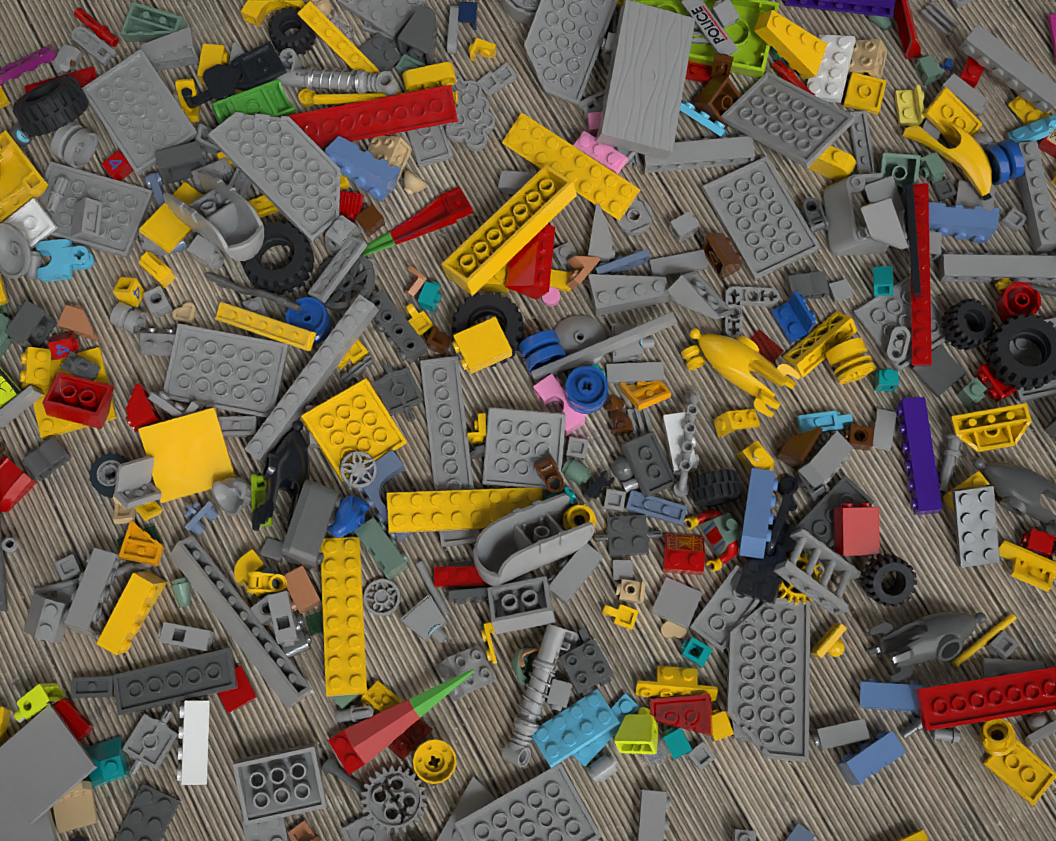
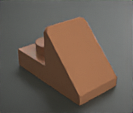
[567,256,601,289]

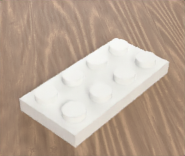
[807,34,856,103]

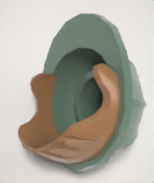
[511,646,539,686]

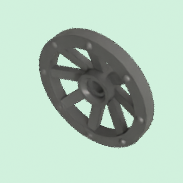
[314,255,376,312]

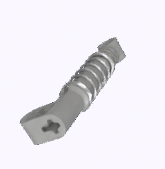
[275,48,399,96]
[502,624,579,767]

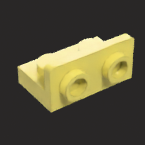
[894,85,926,126]

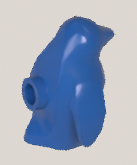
[327,495,370,538]

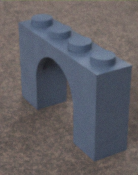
[355,450,414,542]

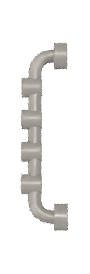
[673,390,700,498]

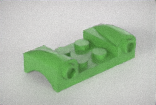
[212,79,295,124]

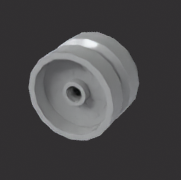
[50,121,98,169]

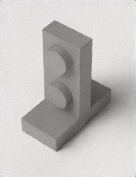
[148,391,204,418]

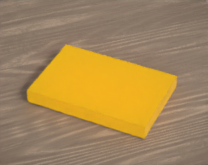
[923,86,982,147]
[983,737,1056,806]

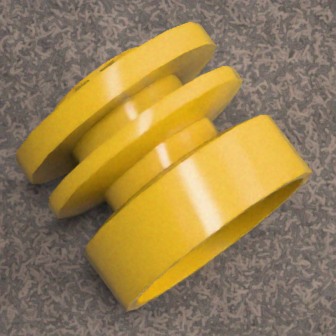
[825,338,876,384]
[413,739,457,784]

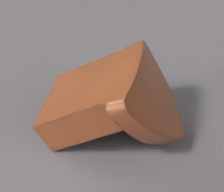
[403,266,427,297]
[288,820,321,841]

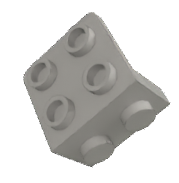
[114,456,162,509]
[437,646,495,702]

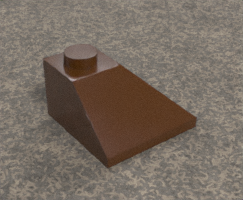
[777,427,822,470]

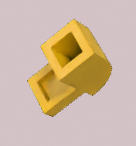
[234,549,267,597]

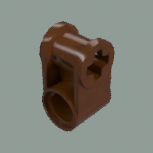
[534,454,564,493]

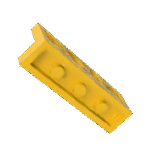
[783,311,857,378]

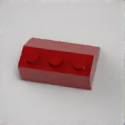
[42,372,114,429]

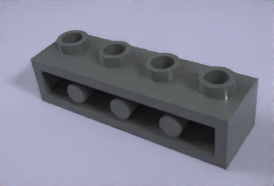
[367,289,428,364]

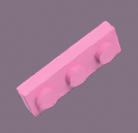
[573,131,628,175]

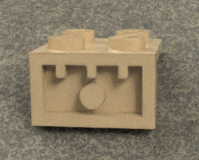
[848,39,888,79]
[367,136,412,180]
[53,780,98,833]

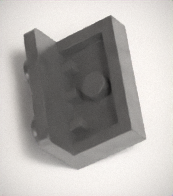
[140,326,176,356]

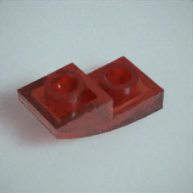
[388,718,433,761]

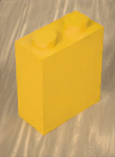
[452,317,512,374]

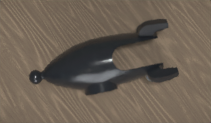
[252,420,310,531]

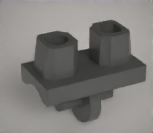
[60,351,101,381]

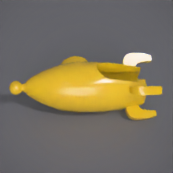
[690,328,802,418]

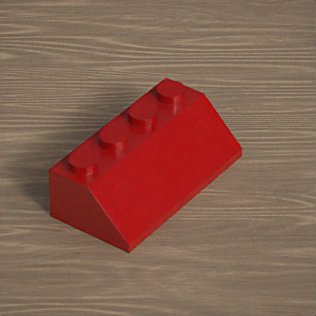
[505,224,555,300]

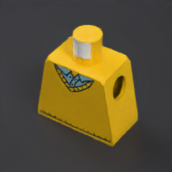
[735,441,774,475]

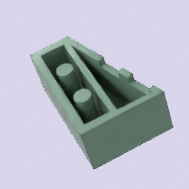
[120,1,188,42]
[354,517,409,581]

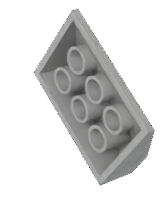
[233,742,327,826]

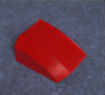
[0,455,36,513]

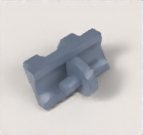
[183,501,219,535]

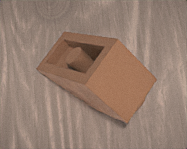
[57,305,99,342]

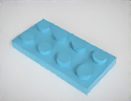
[531,689,620,768]

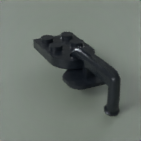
[181,41,287,109]
[735,492,798,604]

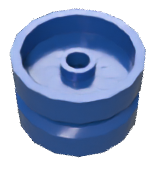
[982,138,1025,186]
[286,297,333,345]
[518,330,566,373]
[565,366,608,414]

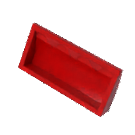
[894,0,921,60]

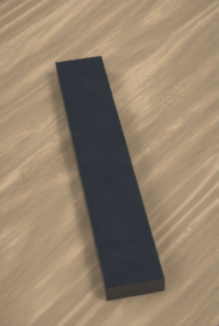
[905,184,922,298]

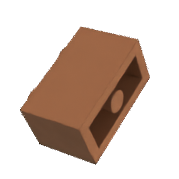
[283,565,322,614]

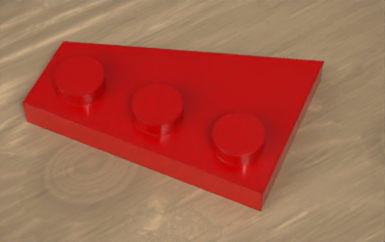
[650,694,713,736]

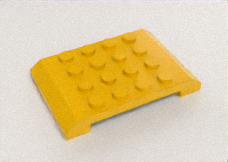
[0,130,48,223]

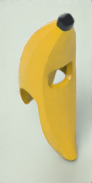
[902,122,992,201]

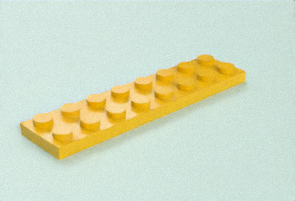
[502,112,641,221]
[386,487,543,533]
[321,537,367,697]

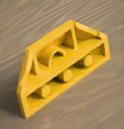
[950,403,1032,453]

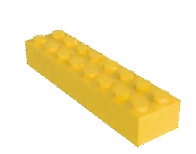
[441,165,577,296]

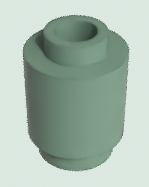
[561,459,591,485]

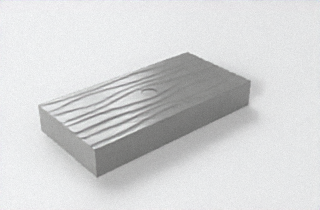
[596,0,696,160]

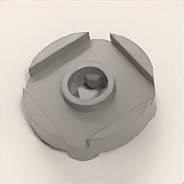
[616,198,653,236]

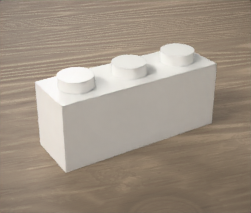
[662,412,699,475]

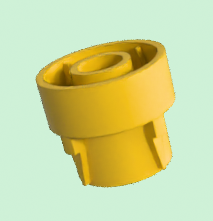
[563,504,596,531]
[979,718,1016,756]

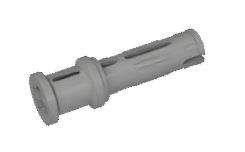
[938,434,964,494]

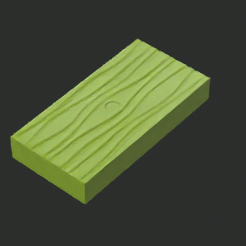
[633,0,779,78]

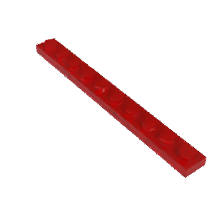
[911,183,932,366]

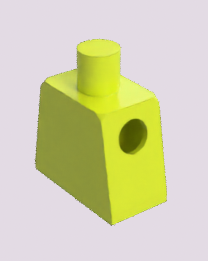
[614,707,658,754]

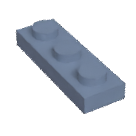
[595,249,650,275]
[626,490,688,526]

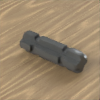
[340,355,374,384]

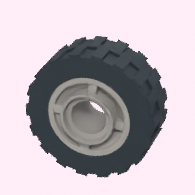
[89,453,129,498]

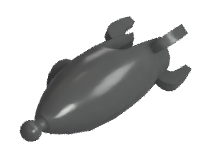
[973,457,1056,540]
[866,612,987,682]

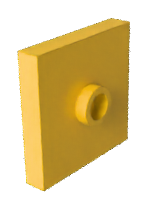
[843,72,887,115]

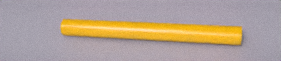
[951,613,1017,668]

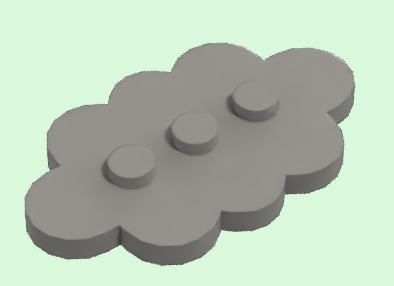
[443,72,495,151]

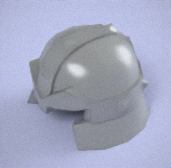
[212,477,252,516]

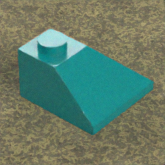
[84,736,131,788]

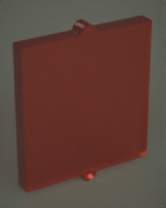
[749,329,784,364]

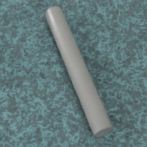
[416,561,450,616]

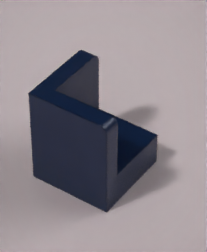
[458,2,478,30]

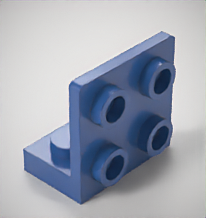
[771,290,816,344]

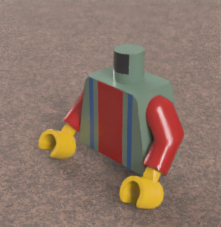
[684,509,742,572]

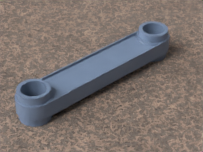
[144,171,188,253]

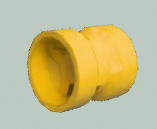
[681,345,706,371]

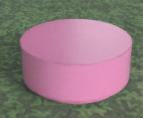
[542,287,560,307]

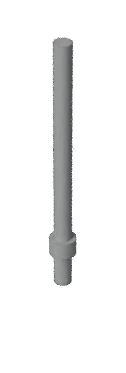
[33,562,152,594]

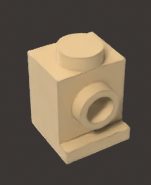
[616,579,646,604]

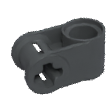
[800,197,829,235]
[794,463,829,502]

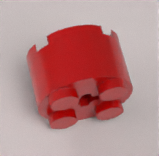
[996,282,1041,322]

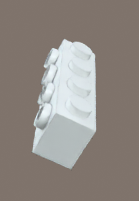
[177,701,210,785]

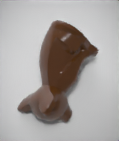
[604,394,634,435]

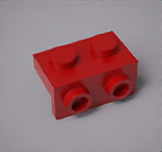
[975,362,1017,403]

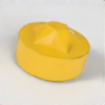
[298,88,316,107]

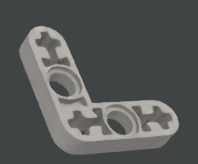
[724,286,780,339]

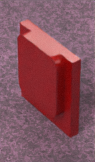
[218,665,257,713]

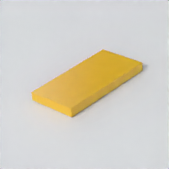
[139,182,203,254]

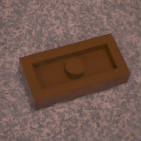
[710,53,734,78]

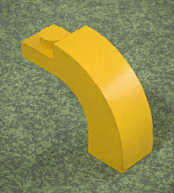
[241,0,305,27]

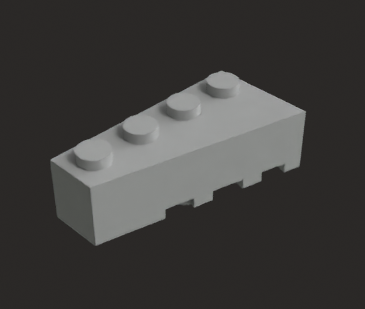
[588,274,670,316]
[64,548,121,638]

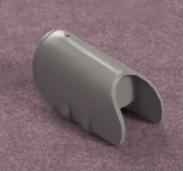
[163,171,264,261]
[473,493,594,587]

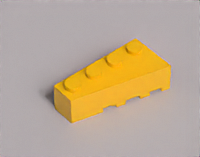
[754,10,827,80]
[96,571,168,655]

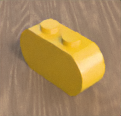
[807,146,856,182]

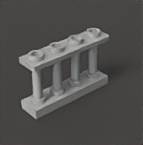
[774,528,861,616]

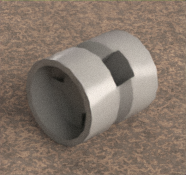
[110,302,147,335]

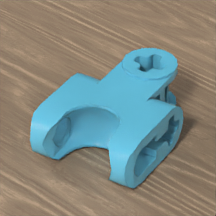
[36,239,94,282]

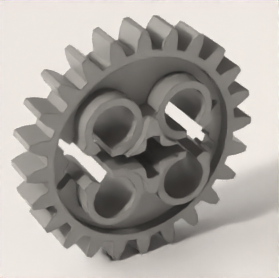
[360,766,428,835]

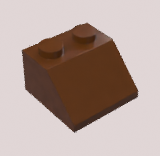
[693,76,741,129]
[702,233,742,280]

